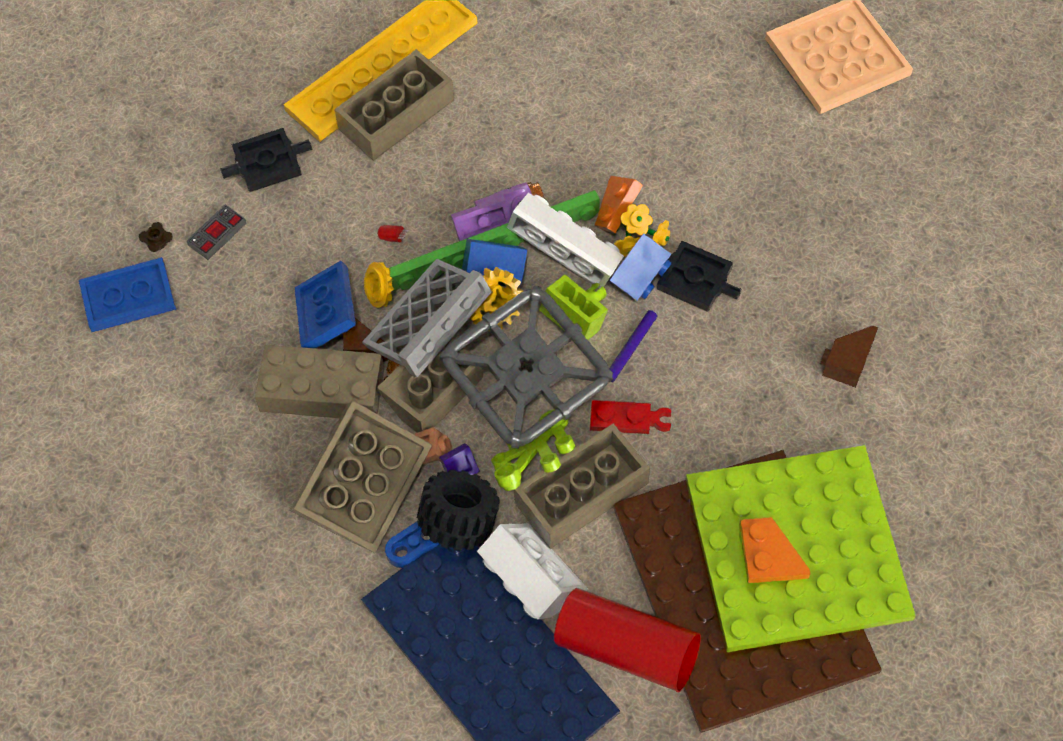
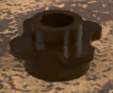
[139,222,173,252]

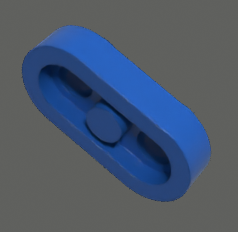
[385,522,439,568]

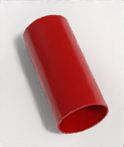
[554,588,701,692]

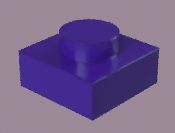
[439,443,480,475]

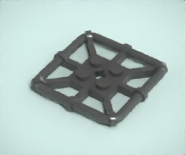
[440,286,613,449]

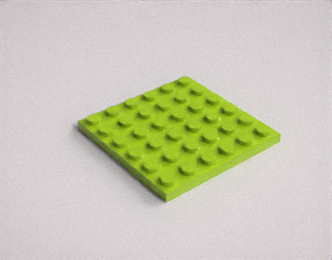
[685,445,916,652]

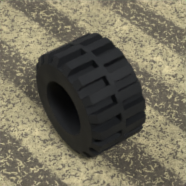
[416,470,500,551]

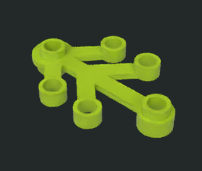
[491,409,575,491]

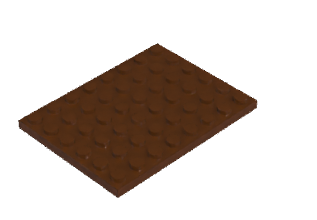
[613,450,882,733]

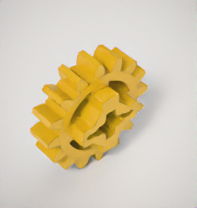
[469,267,523,331]

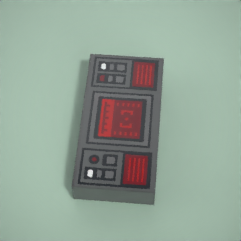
[187,204,247,260]

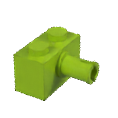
[539,275,608,340]

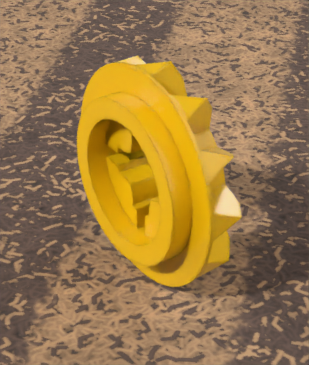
[364,262,394,308]

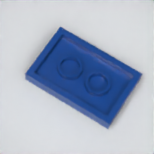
[79,257,176,332]
[295,261,356,348]

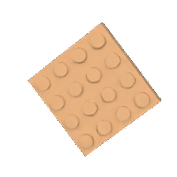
[765,0,913,114]

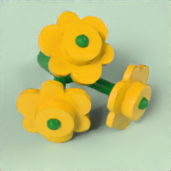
[614,204,670,257]

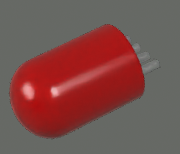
[377,225,408,243]

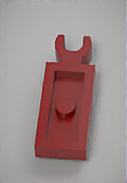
[590,400,671,434]

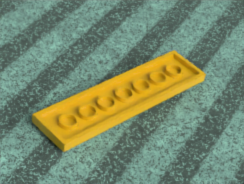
[284,0,478,142]

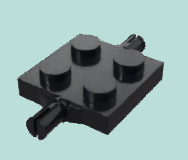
[220,128,312,192]
[657,241,742,312]

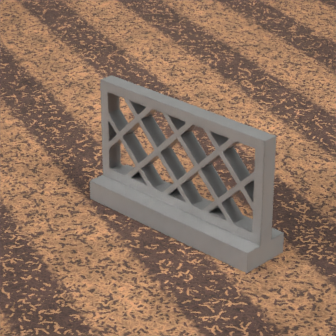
[363,259,491,377]

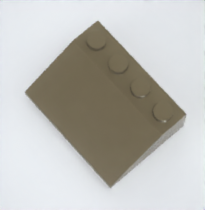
[289,401,432,553]

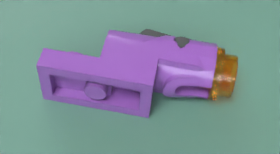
[451,182,544,241]

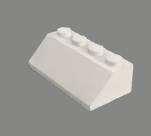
[507,193,624,289]

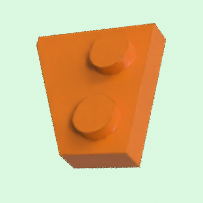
[595,176,643,233]
[739,517,810,583]

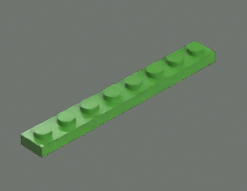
[389,190,600,291]

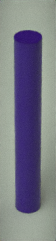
[609,310,658,382]

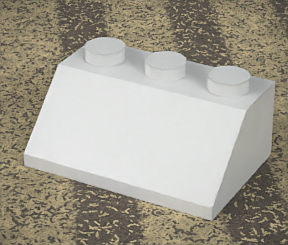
[477,523,588,620]

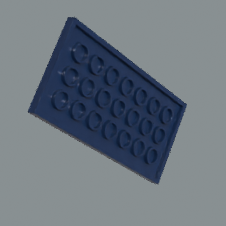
[361,543,620,741]

